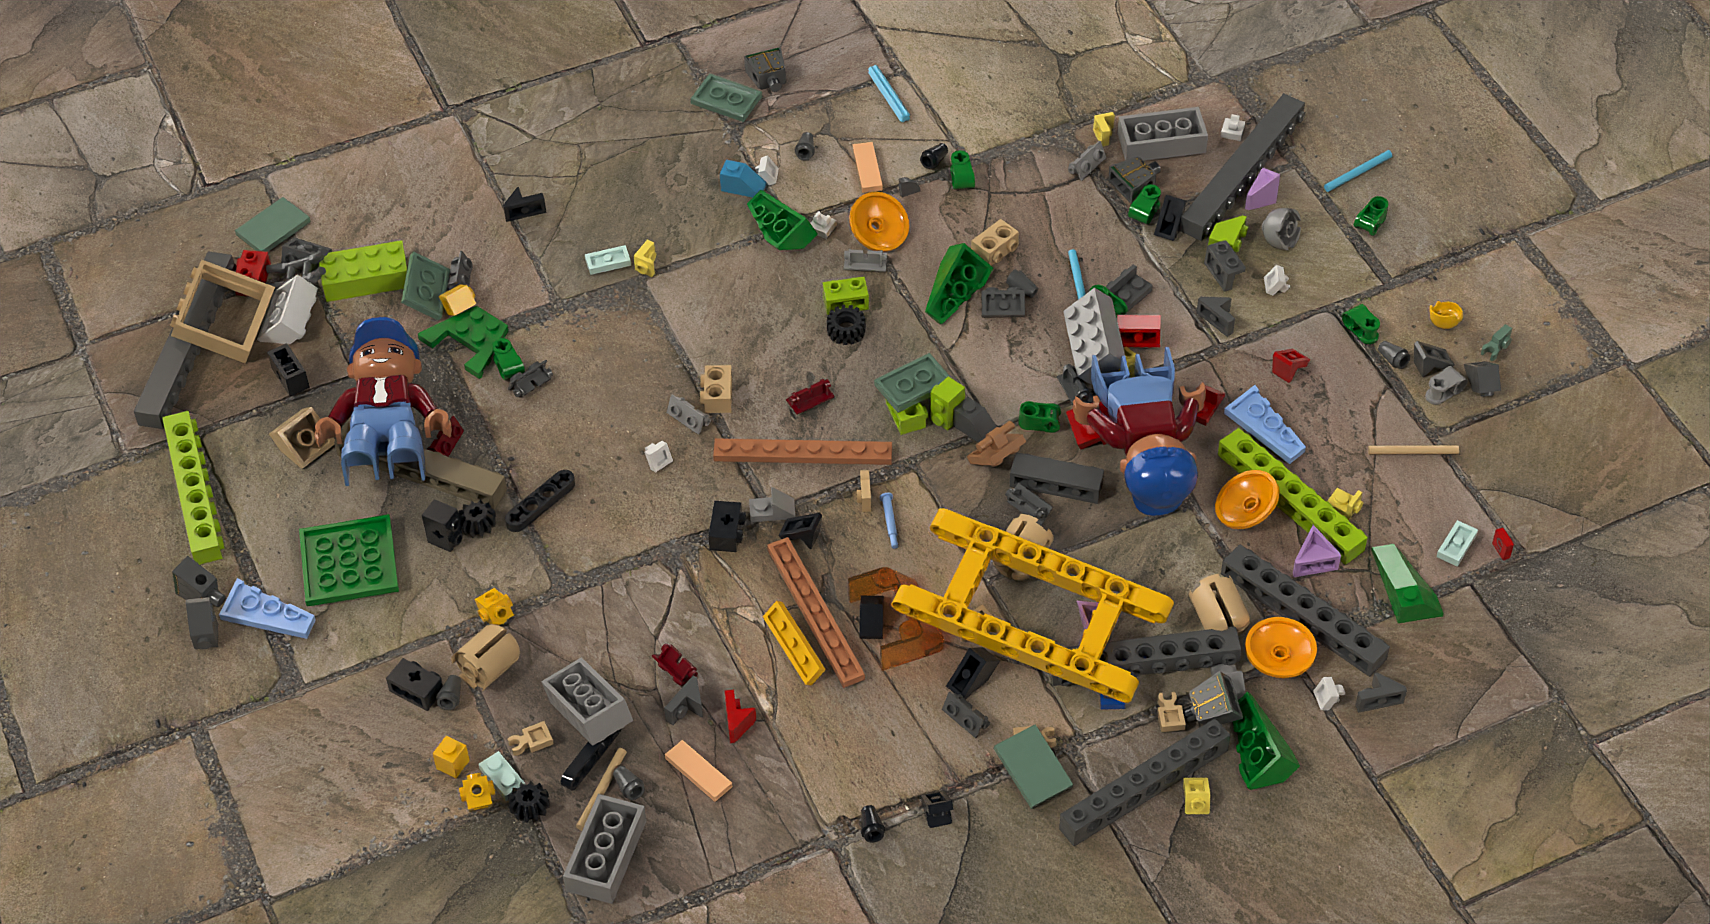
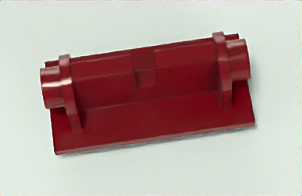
[786,379,835,415]
[427,416,464,457]
[652,643,698,686]

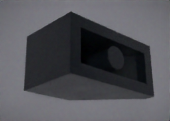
[946,647,1000,700]

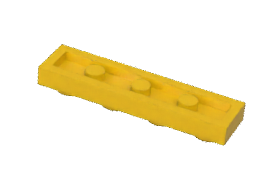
[762,601,826,686]

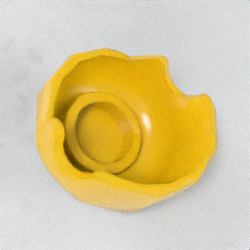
[1429,301,1463,329]

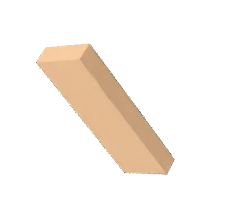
[852,142,883,193]
[665,740,733,802]

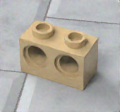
[971,219,1019,266]
[700,365,732,413]

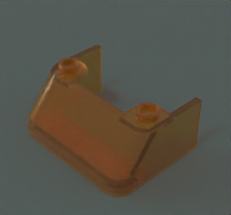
[848,567,944,671]

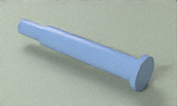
[880,493,898,549]

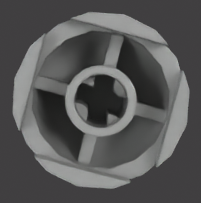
[1262,208,1301,250]

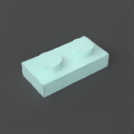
[585,245,631,275]
[1436,520,1478,567]
[478,751,526,801]

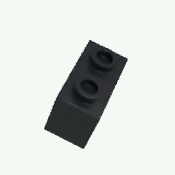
[267,343,310,397]
[422,499,463,552]
[708,500,746,552]
[386,658,443,711]

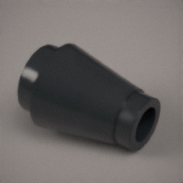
[920,143,948,169]
[861,805,885,843]

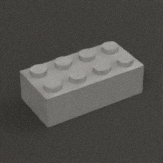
[1117,107,1208,161]
[1063,288,1125,384]
[541,657,633,746]
[563,794,646,904]

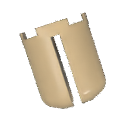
[992,514,1053,581]
[1189,574,1250,636]
[451,624,520,691]

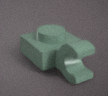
[1481,324,1512,361]

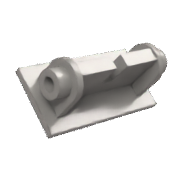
[1068,141,1106,181]
[844,249,887,272]
[666,394,711,435]

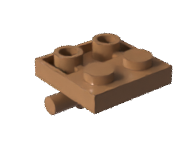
[967,421,1026,467]

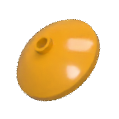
[849,192,909,252]
[1215,470,1280,529]
[1245,617,1317,678]

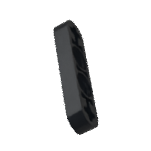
[505,470,575,532]
[561,729,622,791]

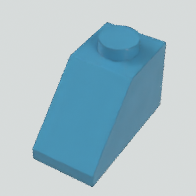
[720,160,766,198]

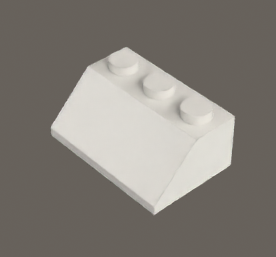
[257,274,318,344]

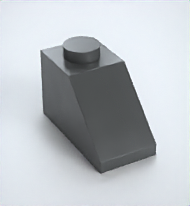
[1464,361,1501,396]
[953,397,997,443]
[186,597,218,649]

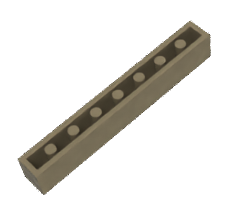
[334,423,507,509]

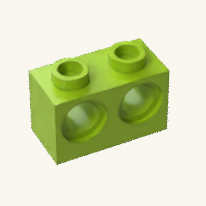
[886,400,928,435]

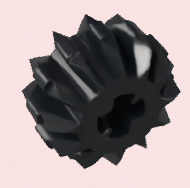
[458,499,496,538]
[508,780,550,823]

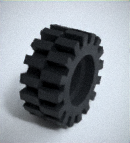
[827,305,866,345]

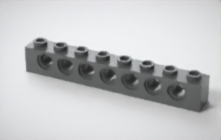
[1221,544,1390,677]
[1051,626,1241,686]
[1059,719,1230,846]

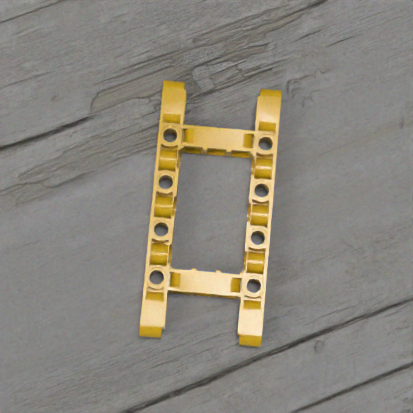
[891,508,1174,703]

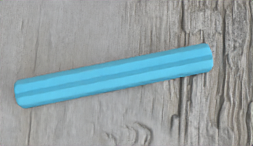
[868,65,910,122]

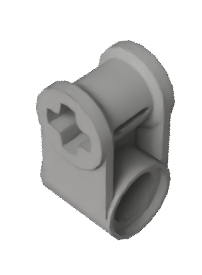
[1425,366,1468,405]

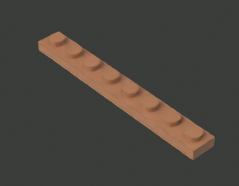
[713,438,892,465]
[767,537,865,688]

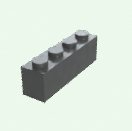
[1009,452,1104,504]

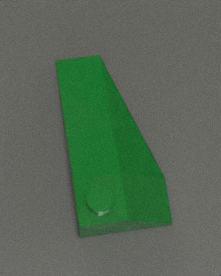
[747,190,818,250]
[925,243,993,324]
[1371,544,1444,623]
[1233,692,1300,790]

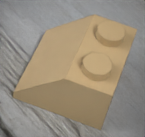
[269,407,335,469]

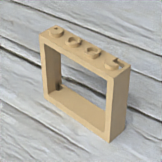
[170,259,275,364]

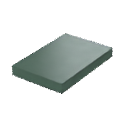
[690,73,763,122]
[235,197,311,252]
[401,251,450,321]
[874,353,951,413]
[993,724,1073,809]

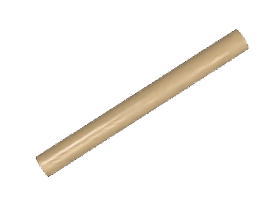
[1368,445,1459,455]
[576,748,627,831]

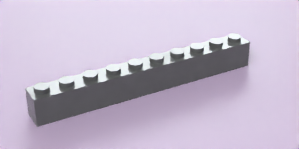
[1180,93,1306,241]
[134,251,237,429]

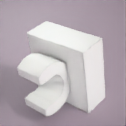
[1221,114,1245,141]
[755,155,779,185]
[810,211,837,239]
[1264,265,1290,296]
[645,441,673,473]
[1313,677,1345,710]

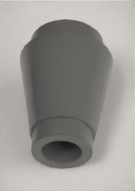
[795,132,815,160]
[1006,269,1038,298]
[1378,341,1410,369]
[436,675,462,710]
[613,766,645,800]

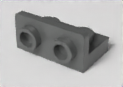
[281,238,332,272]
[1204,240,1246,292]
[1106,264,1153,311]
[981,287,1025,317]

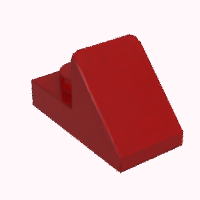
[1272,348,1310,383]
[1196,385,1225,426]
[724,689,756,743]

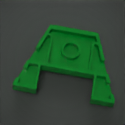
[418,306,509,379]

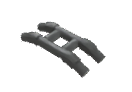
[265,248,328,291]

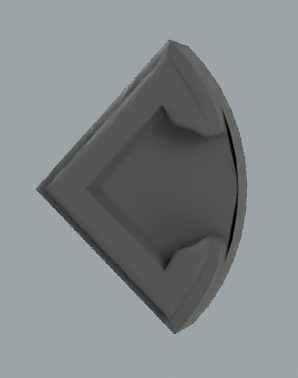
[899,177,921,197]

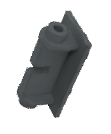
[447,251,473,291]
[508,360,553,398]
[1057,364,1093,405]
[1005,483,1053,526]
[942,691,990,738]

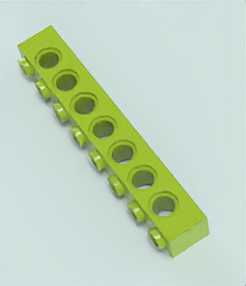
[162,411,225,565]
[1218,428,1368,565]

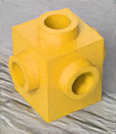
[474,588,514,625]
[459,773,496,812]

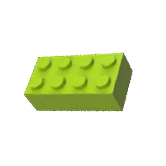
[319,240,407,302]

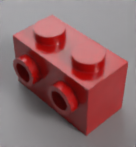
[235,250,271,296]
[1117,315,1161,347]

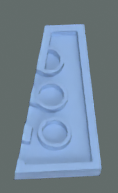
[1224,385,1306,464]
[219,578,316,639]

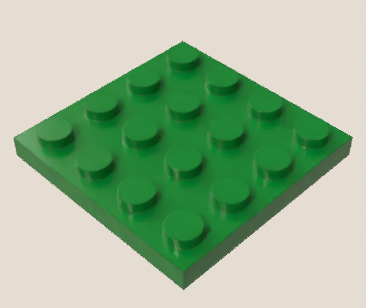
[299,514,399,607]

